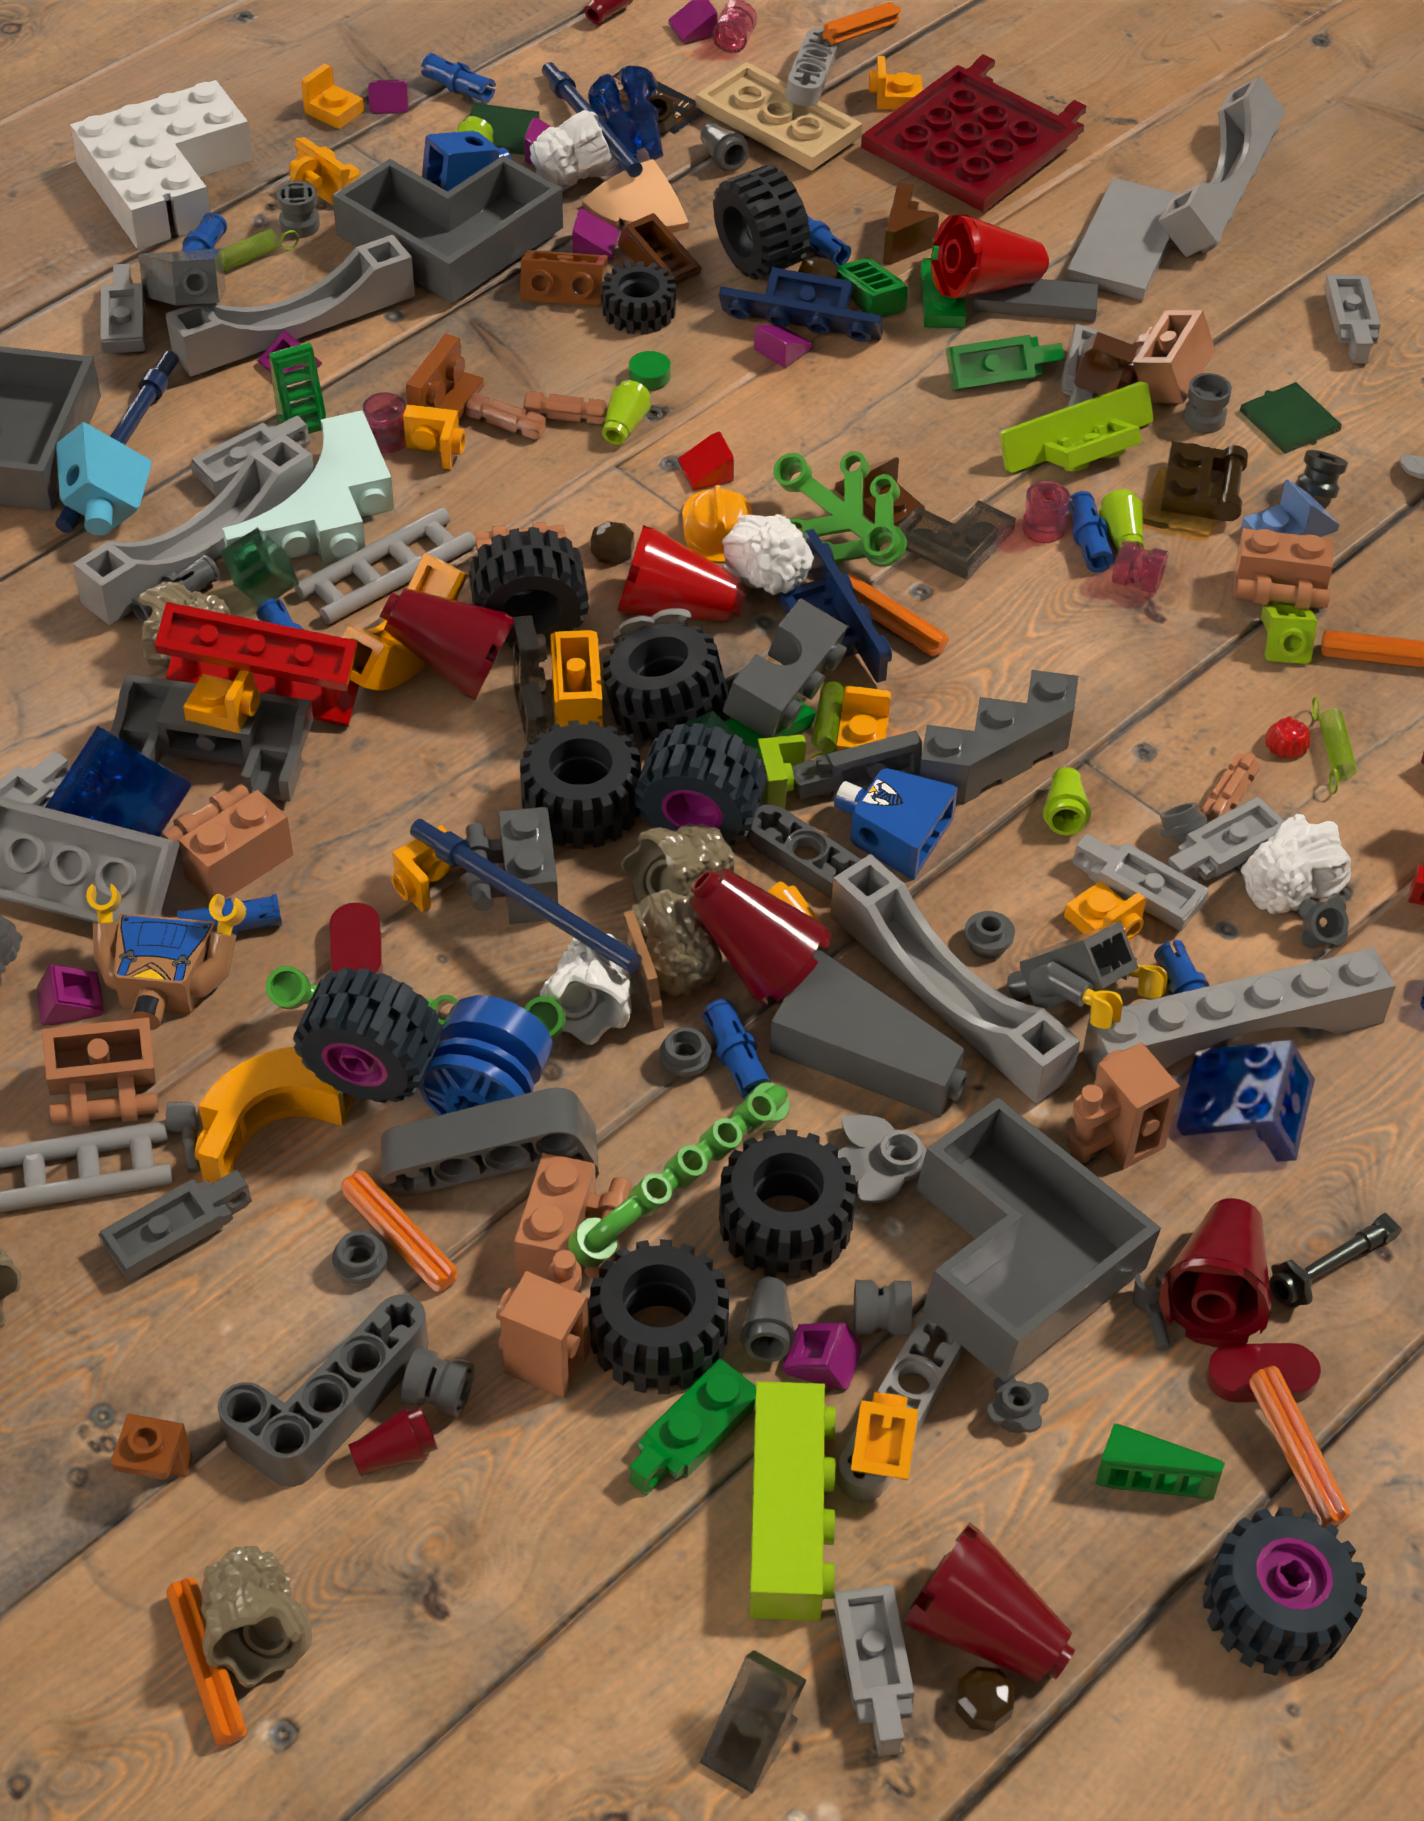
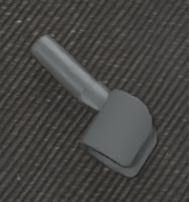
[166,1102,201,1173]
[1133,1271,1171,1351]

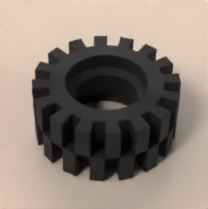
[602,261,676,335]

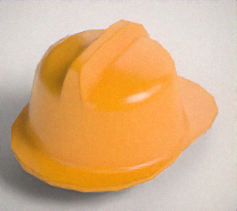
[682,485,753,563]

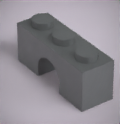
[722,598,848,738]

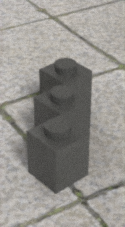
[919,670,1079,804]

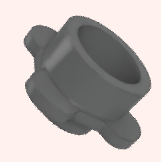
[1298,897,1349,948]
[987,1376,1049,1433]

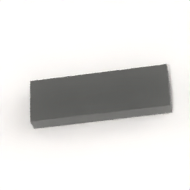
[973,279,1098,321]

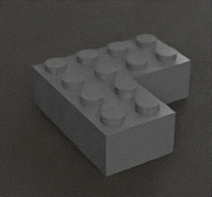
[332,155,563,304]
[0,346,101,511]
[916,1098,1161,1382]

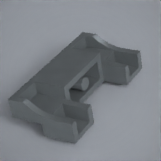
[101,674,314,802]

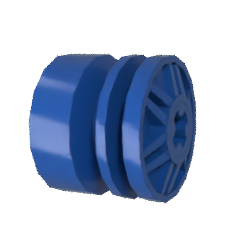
[419,995,553,1115]

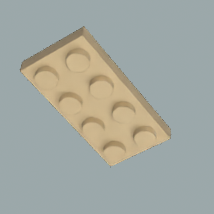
[696,62,863,171]

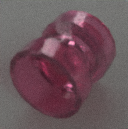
[712,0,757,53]
[363,392,406,453]
[1022,481,1070,543]
[1112,539,1169,594]

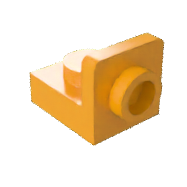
[869,56,922,110]
[301,64,364,129]
[403,404,466,470]
[183,670,260,733]
[836,686,891,751]
[391,825,455,912]
[1064,881,1146,942]
[851,1392,919,1480]

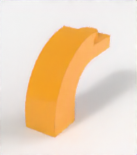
[342,553,468,691]
[195,1047,355,1184]

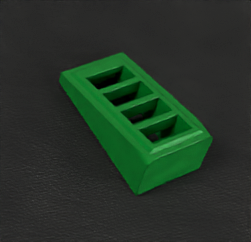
[837,257,908,317]
[269,342,326,434]
[1095,1423,1225,1499]

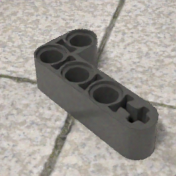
[381,1087,599,1196]
[217,1294,429,1487]

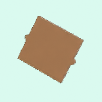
[623,910,664,1030]

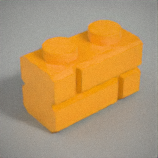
[550,630,603,728]

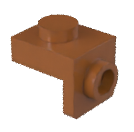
[111,1413,192,1479]

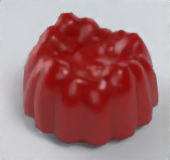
[1265,716,1310,759]

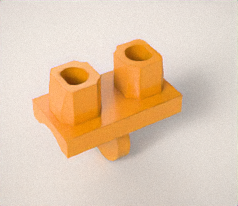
[289,137,360,206]

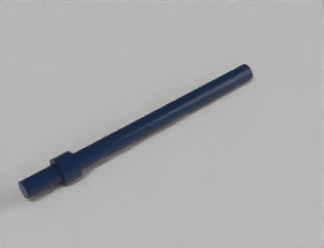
[542,62,643,177]
[55,351,179,533]
[410,819,642,973]

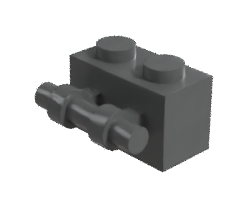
[465,807,558,924]

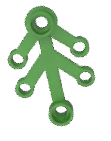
[773,451,907,567]

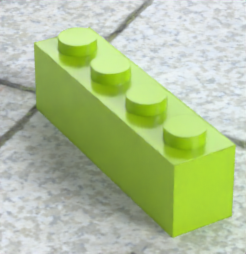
[749,1381,836,1621]

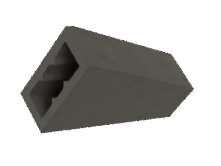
[138,248,226,305]
[770,949,968,1117]

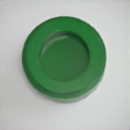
[629,351,671,390]

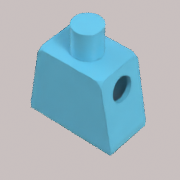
[56,422,152,536]

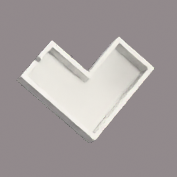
[70,80,253,250]

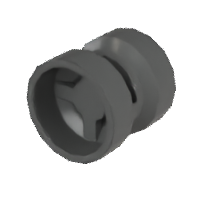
[276,181,320,238]
[1183,373,1232,433]
[853,1279,912,1336]
[401,1347,475,1417]

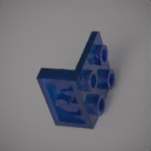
[45,726,192,837]
[1176,1039,1315,1162]

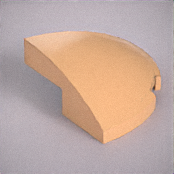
[582,159,689,233]

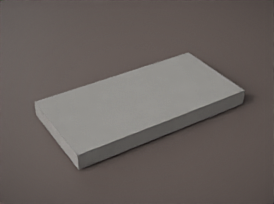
[1066,178,1179,300]
[0,796,180,923]

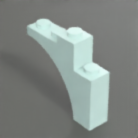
[222,410,394,572]

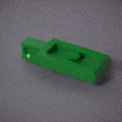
[920,238,966,328]
[946,335,1064,391]
[629,1359,756,1496]

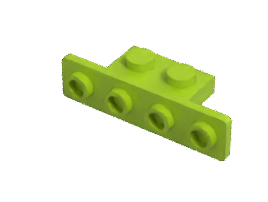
[999,381,1153,473]

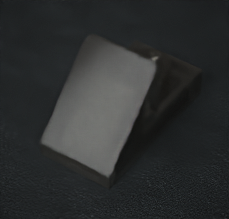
[700,1650,807,1794]

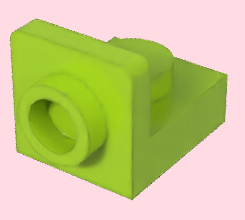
[1261,601,1317,664]
[757,735,806,809]

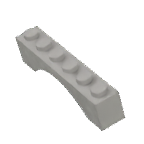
[1158,75,1286,258]
[166,235,415,377]
[73,433,314,626]
[830,854,1081,1104]
[1082,948,1396,1078]

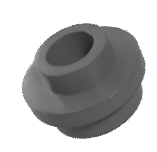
[1159,802,1208,842]
[964,911,1015,958]
[660,1027,711,1077]
[332,1230,388,1284]

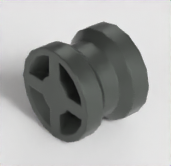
[1296,450,1348,498]

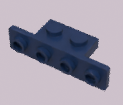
[719,267,883,342]
[780,529,892,683]

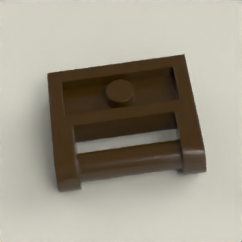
[1161,441,1248,521]

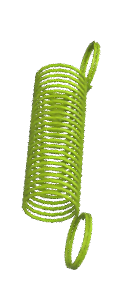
[222,229,299,275]
[810,681,846,760]
[1311,696,1357,794]

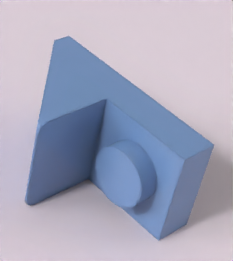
[1241,479,1339,537]

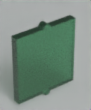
[463,103,540,155]
[1240,382,1342,454]

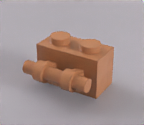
[1117,310,1215,404]
[1233,528,1333,610]
[160,784,293,901]
[41,1018,159,1128]
[1067,1042,1180,1170]
[514,1153,632,1280]
[496,1250,589,1399]

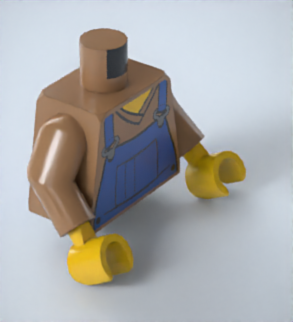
[86,884,246,1030]

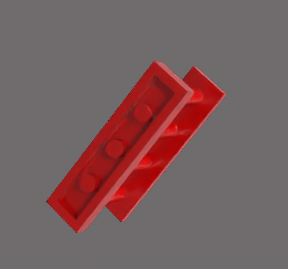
[155,602,359,727]

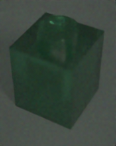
[220,527,299,605]

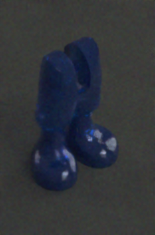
[588,66,663,163]

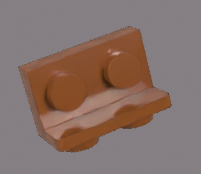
[520,250,608,306]
[406,333,484,420]

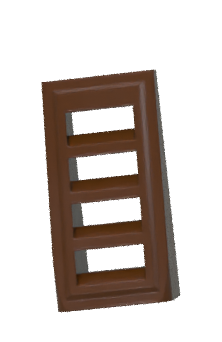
[618,213,702,284]

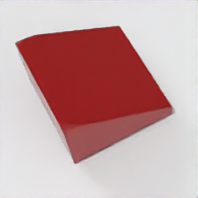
[678,431,734,490]

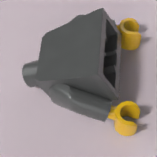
[1007,921,1168,1029]

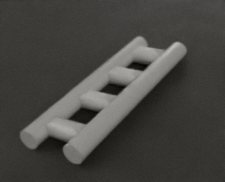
[294,507,476,625]
[0,1120,173,1213]

